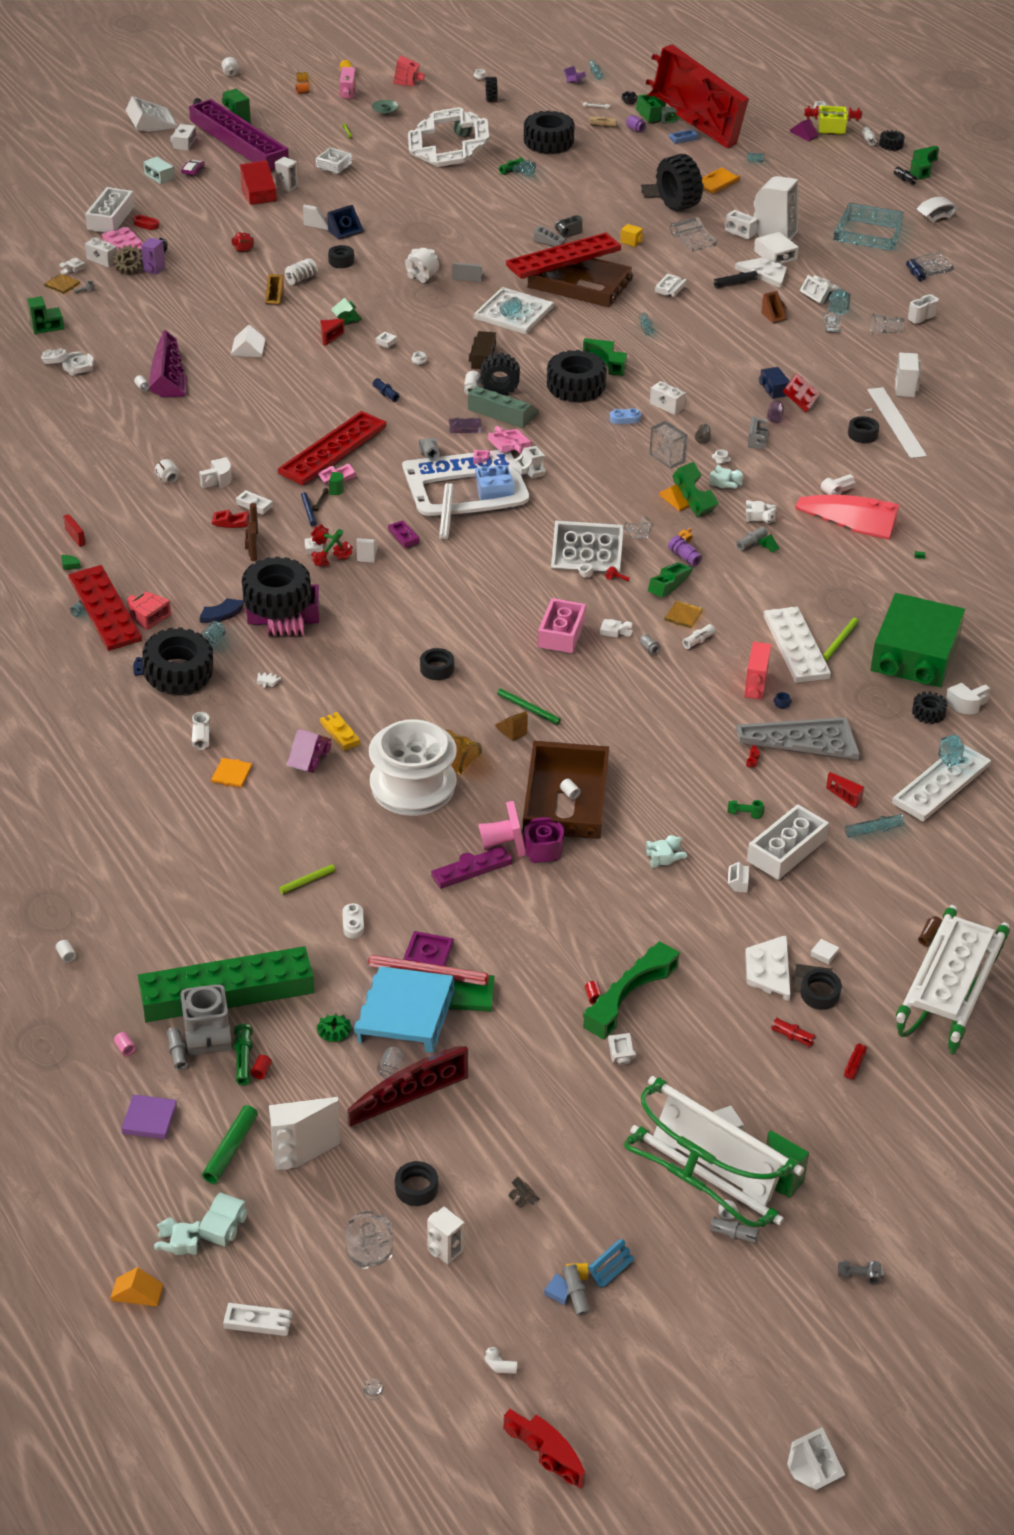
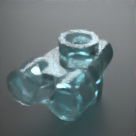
[513,160,536,177]

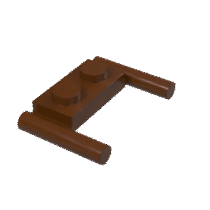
[245,503,259,561]

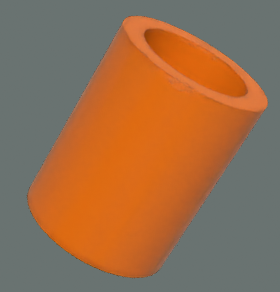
[295,83,309,94]

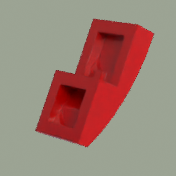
[212,509,250,528]

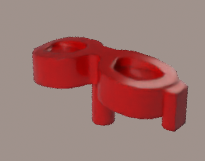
[746,745,760,767]

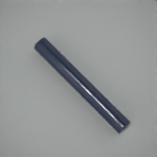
[301,492,317,526]

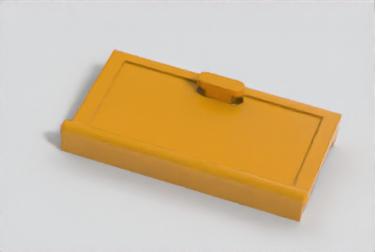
[702,167,740,194]

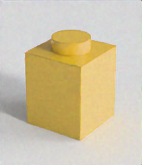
[620,224,644,247]

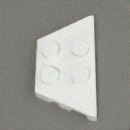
[735,257,787,288]
[745,936,790,1001]

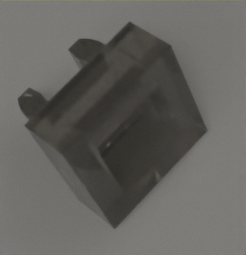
[508,1177,540,1208]

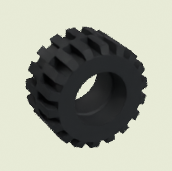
[480,352,520,395]

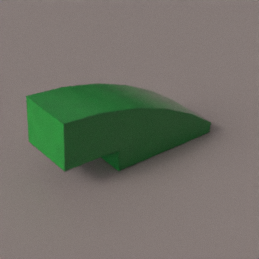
[647,562,693,598]

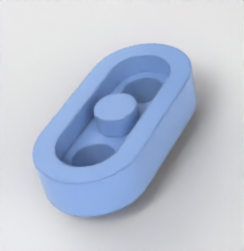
[610,408,641,424]

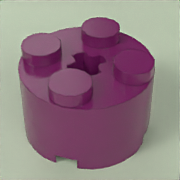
[524,817,564,863]

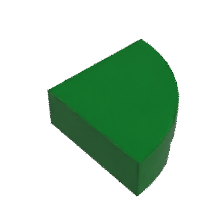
[758,534,780,552]
[61,555,81,570]

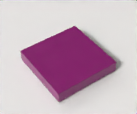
[403,931,454,966]

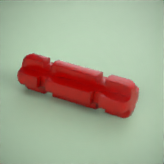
[844,1043,867,1080]

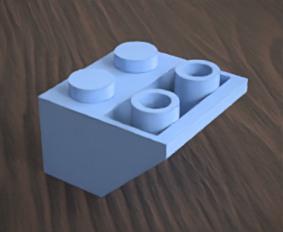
[475,465,514,500]

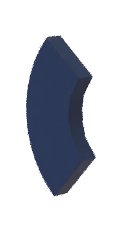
[200,598,244,623]

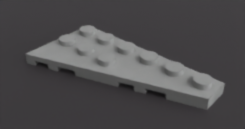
[736,717,859,760]

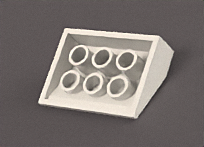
[551,521,624,573]

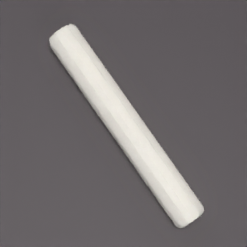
[439,483,454,540]

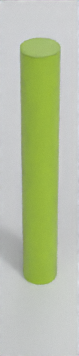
[279,864,335,894]

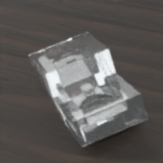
[824,313,841,332]

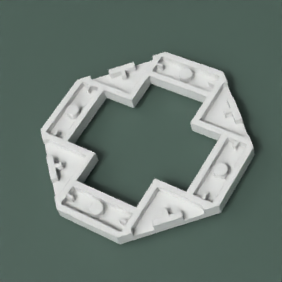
[408,107,490,167]

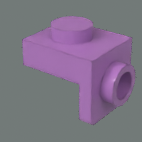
[564,66,586,83]

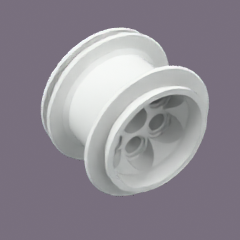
[369,719,457,816]

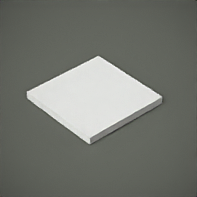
[473,287,555,334]

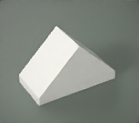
[356,538,378,562]

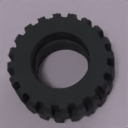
[523,111,575,154]
[656,153,704,211]
[547,350,607,403]
[242,557,311,620]
[142,627,213,695]

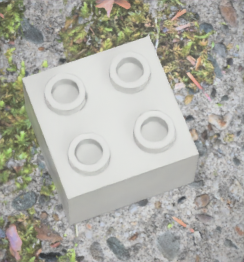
[895,352,921,397]

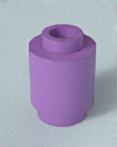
[626,115,646,132]

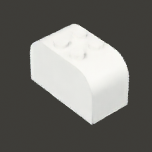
[754,176,798,240]

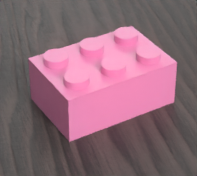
[538,598,586,653]

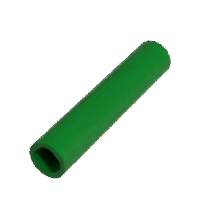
[202,1105,258,1184]

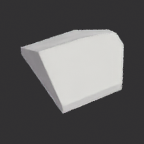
[787,1427,845,1490]

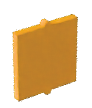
[211,758,252,788]

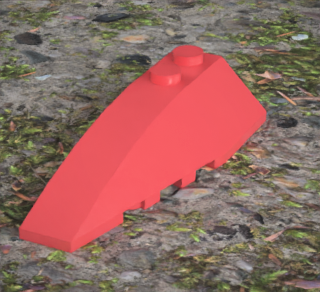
[795,495,899,540]

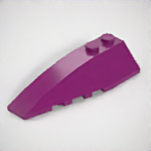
[149,330,187,397]

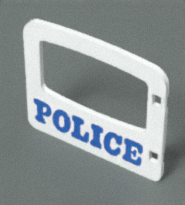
[402,450,529,516]

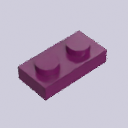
[388,520,419,548]

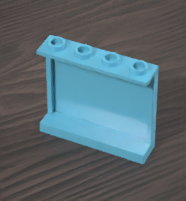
[354,967,455,1053]

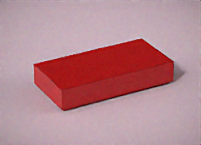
[63,514,85,547]

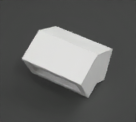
[728,862,749,893]

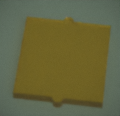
[44,273,80,294]
[664,601,703,628]

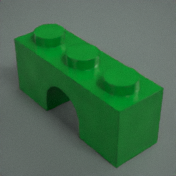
[672,462,719,517]

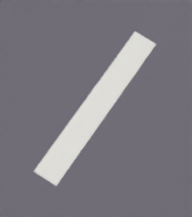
[867,387,927,458]

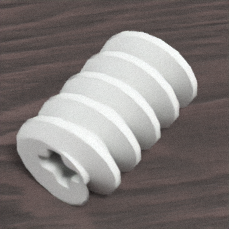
[285,258,318,285]

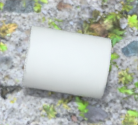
[134,375,149,392]
[560,779,581,800]
[56,940,76,963]

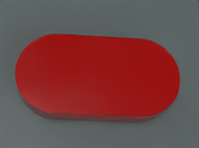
[133,215,159,230]

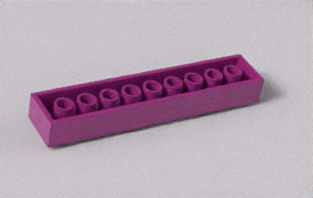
[189,99,289,171]

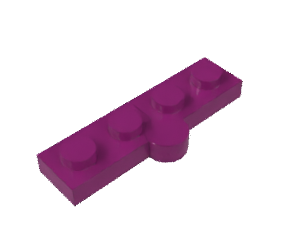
[431,846,512,889]

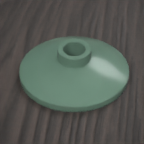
[372,100,398,115]

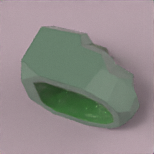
[660,107,681,124]

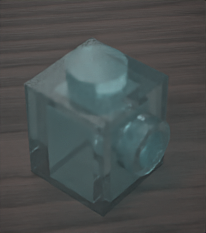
[828,289,851,315]

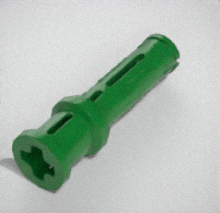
[233,1024,253,1086]

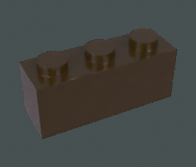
[469,331,496,369]

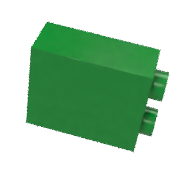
[870,592,965,688]

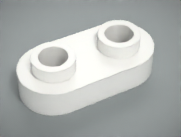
[41,348,69,364]
[342,903,364,939]

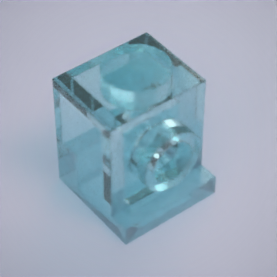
[938,734,965,767]

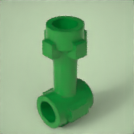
[727,800,765,819]

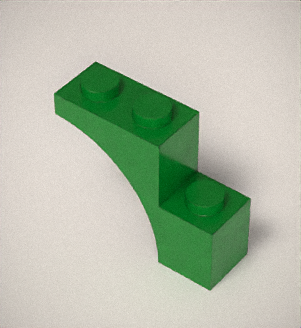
[910,146,939,180]
[583,338,627,376]

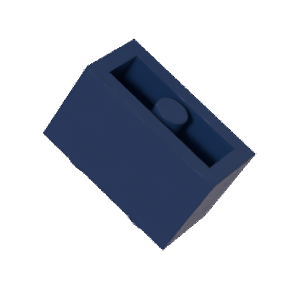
[759,367,789,399]

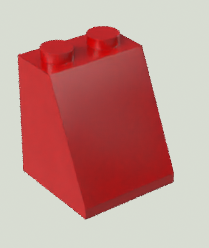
[240,160,277,205]

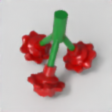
[311,524,353,567]

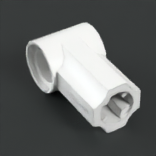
[821,474,856,495]
[192,712,210,750]

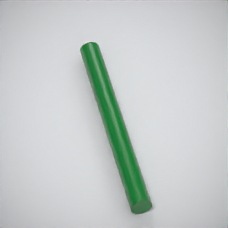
[497,688,561,725]

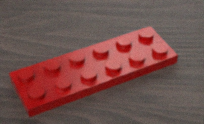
[68,565,142,651]

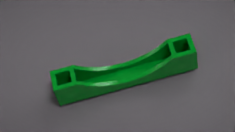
[583,941,680,1040]

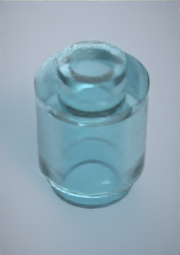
[500,297,522,316]
[201,621,226,646]

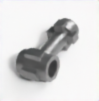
[838,1260,883,1285]

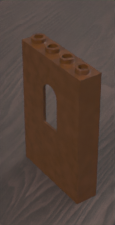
[527,258,633,307]
[522,741,609,839]

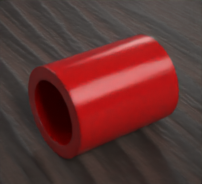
[584,981,602,1005]
[251,1054,272,1079]

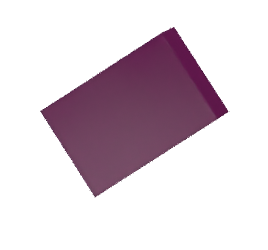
[790,118,818,141]

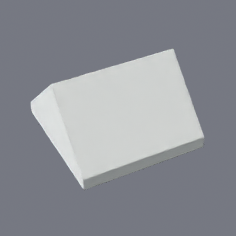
[231,325,265,357]

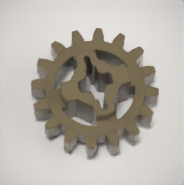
[112,244,143,275]

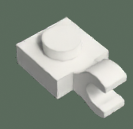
[60,258,86,275]
[600,619,633,638]

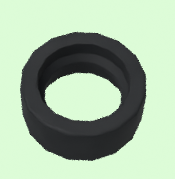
[848,416,879,443]
[420,648,454,680]
[800,968,842,1010]
[395,1161,438,1206]

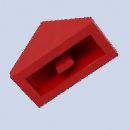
[320,319,344,346]

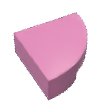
[473,450,490,464]

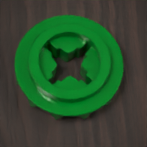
[317,1013,351,1042]

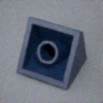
[327,204,364,239]

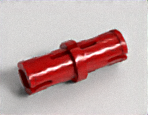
[771,1017,816,1048]

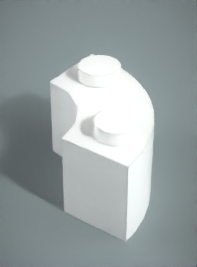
[917,197,959,223]

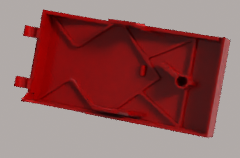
[645,44,749,149]

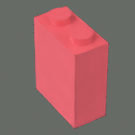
[744,641,771,700]

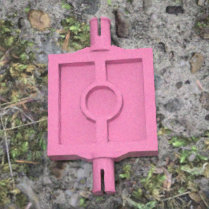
[488,426,531,454]

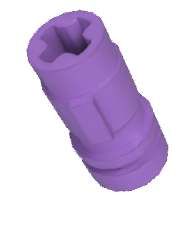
[668,535,702,566]

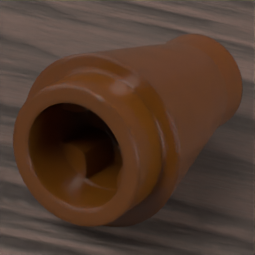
[918,916,943,946]

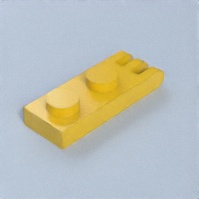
[320,712,360,751]

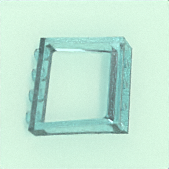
[833,203,904,251]

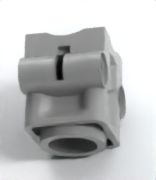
[181,984,232,1056]

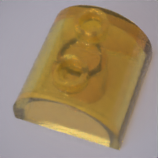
[445,729,482,774]

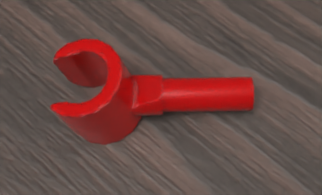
[605,566,630,582]

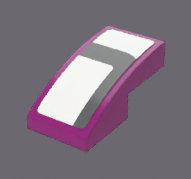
[181,160,205,175]

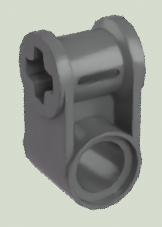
[555,215,583,237]

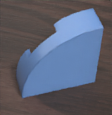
[544,1273,568,1305]

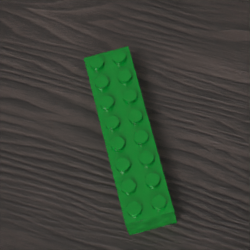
[138,946,314,1023]

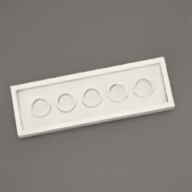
[763,607,831,683]
[892,743,991,822]

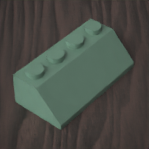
[468,386,539,428]

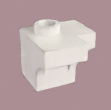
[512,446,546,479]

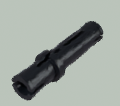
[714,270,758,288]

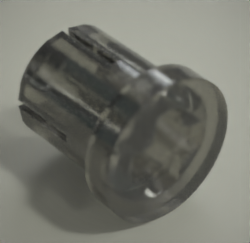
[695,424,711,444]

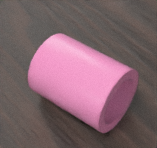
[114,1032,136,1056]

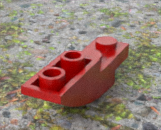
[503,1408,585,1489]

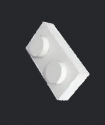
[236,490,273,515]

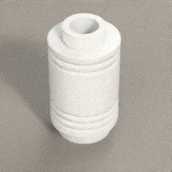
[463,371,481,395]

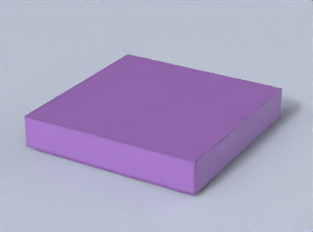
[121,1094,177,1139]

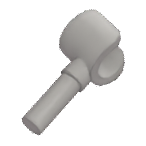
[74,280,95,293]

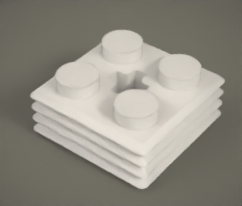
[316,147,352,174]

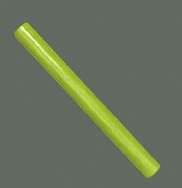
[822,617,859,661]

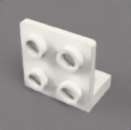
[800,275,844,304]

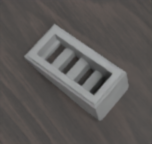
[533,225,565,246]

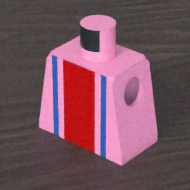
[340,67,356,98]

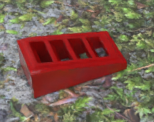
[826,772,864,808]

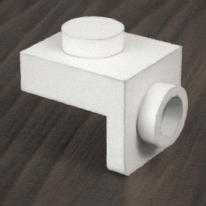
[608,1033,636,1065]

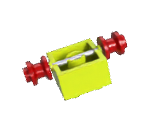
[804,105,862,135]

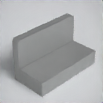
[452,262,484,282]

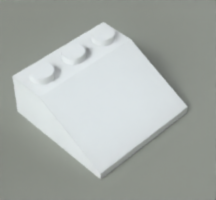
[126,96,178,132]
[269,1097,340,1170]

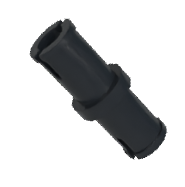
[894,167,918,185]

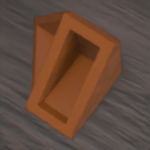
[761,291,787,323]

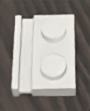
[655,274,687,297]

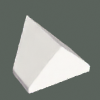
[303,205,328,230]

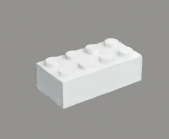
[85,187,135,233]
[747,804,829,880]

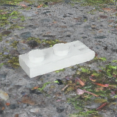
[223,1303,293,1336]

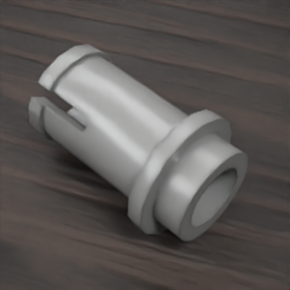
[640,634,660,655]

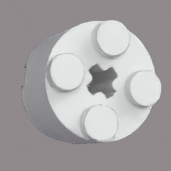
[405,248,439,283]

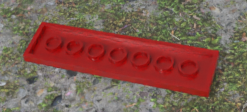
[278,411,387,485]

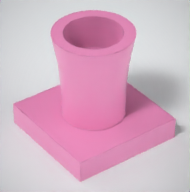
[478,801,526,857]

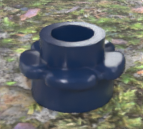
[773,692,792,709]

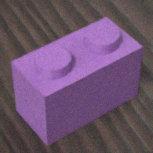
[141,238,165,275]

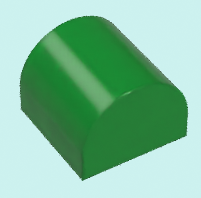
[329,472,344,495]

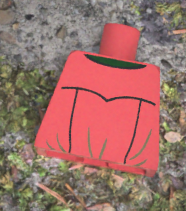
[393,56,425,86]
[127,592,171,630]

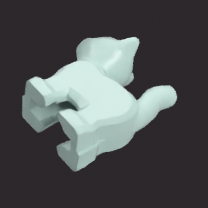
[709,465,744,489]
[646,835,687,868]
[154,1217,200,1255]

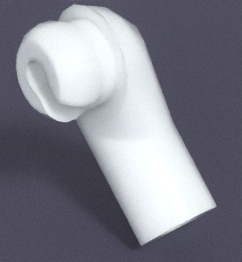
[485,1347,517,1374]

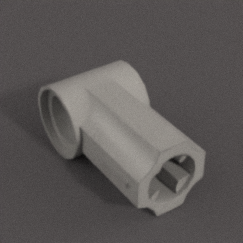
[419,438,440,461]

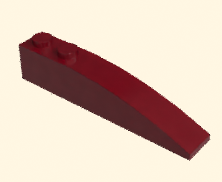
[347,1046,468,1127]

